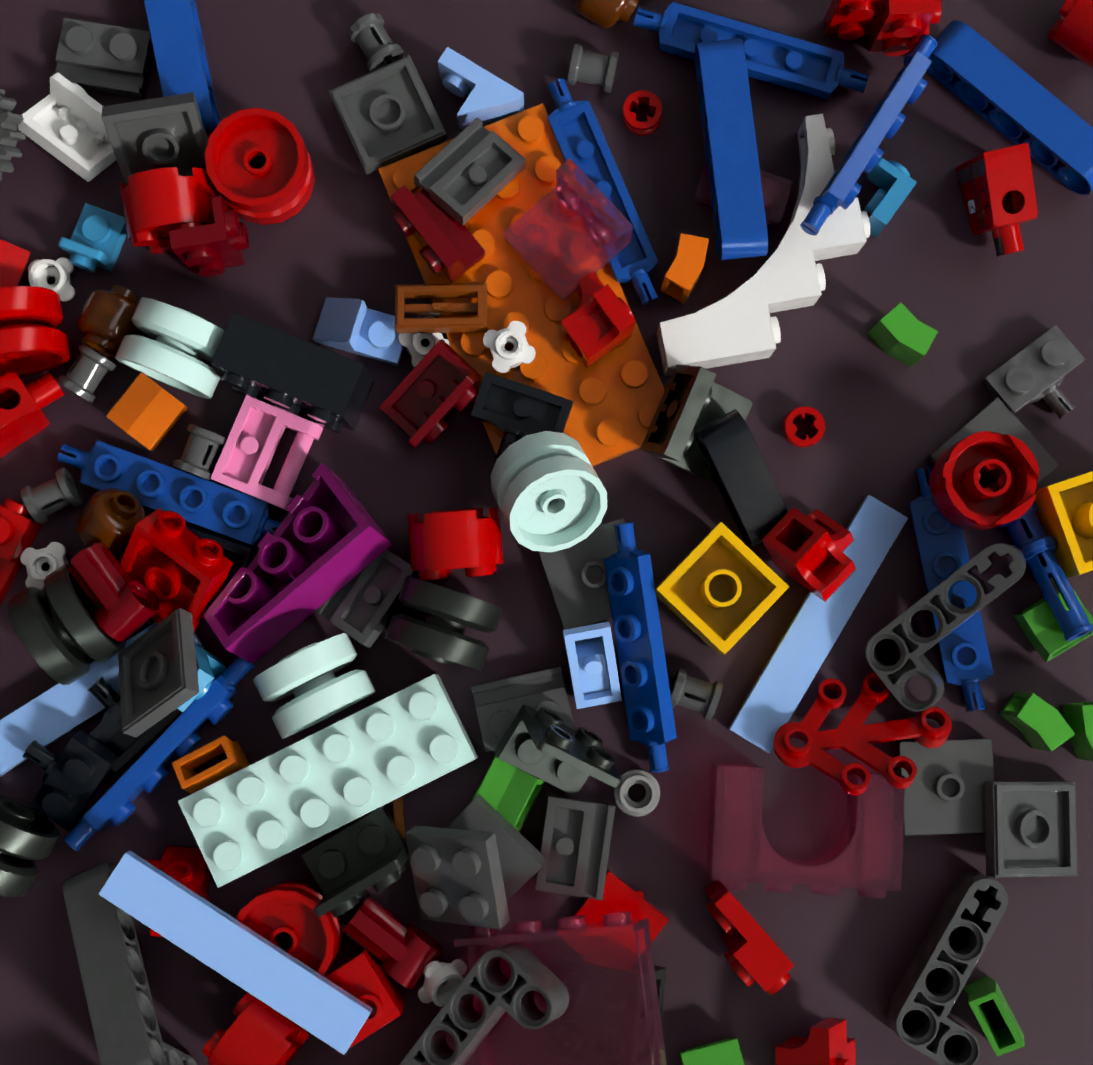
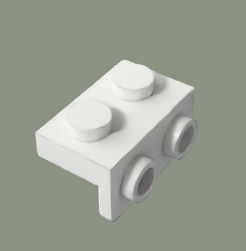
[18,72,117,182]

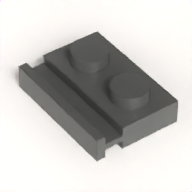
[52,18,153,100]
[414,118,526,226]
[315,550,419,648]
[471,666,575,752]
[535,795,616,900]

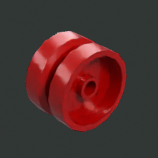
[204,108,315,225]
[0,286,70,377]
[236,880,344,976]

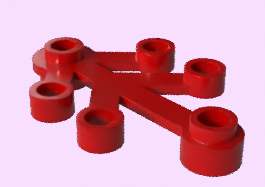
[773,672,952,796]

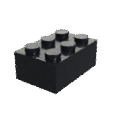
[211,312,375,433]

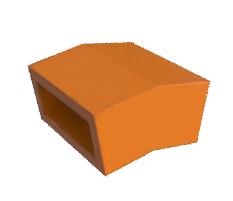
[660,233,709,304]
[106,372,188,451]
[172,735,250,794]

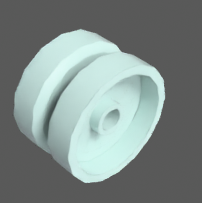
[115,297,225,399]
[490,431,607,552]
[253,633,376,739]

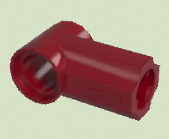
[68,543,160,642]
[343,896,442,990]

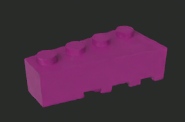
[203,463,393,664]

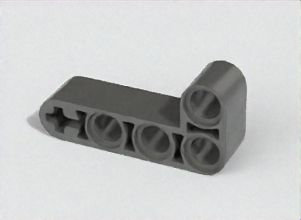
[865,543,1026,712]
[885,872,1009,1065]
[399,943,569,1065]

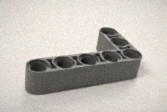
[62,860,198,1065]

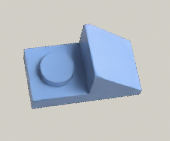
[438,47,524,130]
[312,297,405,367]
[563,621,622,709]

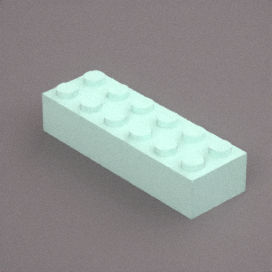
[178,674,478,888]

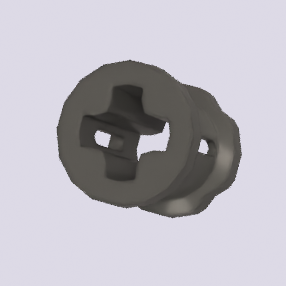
[347,13,404,72]
[567,44,619,93]
[56,343,117,403]
[172,423,227,481]
[20,468,84,524]
[670,667,723,721]

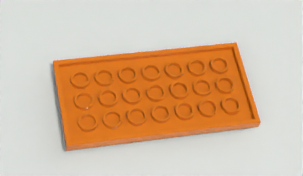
[378,103,665,467]

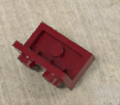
[390,185,485,283]
[168,196,250,277]
[379,339,482,448]

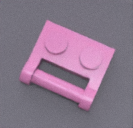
[210,395,323,511]

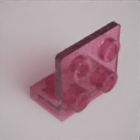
[504,158,633,300]

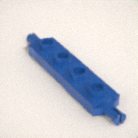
[633,2,869,100]
[800,34,937,236]
[547,78,659,305]
[57,440,281,546]
[909,466,994,712]
[604,522,677,773]
[64,656,255,851]

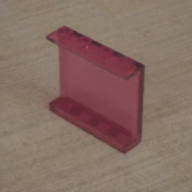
[454,911,667,1065]

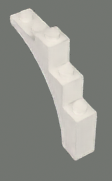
[656,113,870,376]

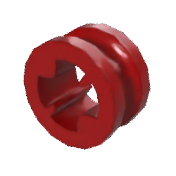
[623,90,662,136]
[782,406,825,448]

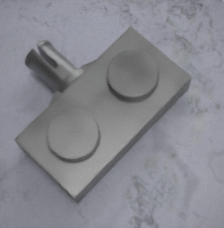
[981,325,1085,419]

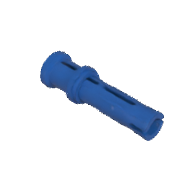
[1000,502,1093,642]

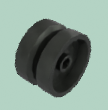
[7,564,126,685]
[385,576,503,671]
[0,794,60,898]

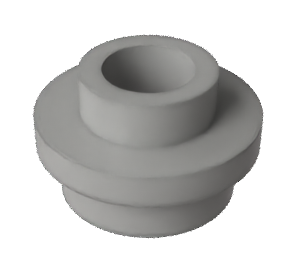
[614,769,660,817]

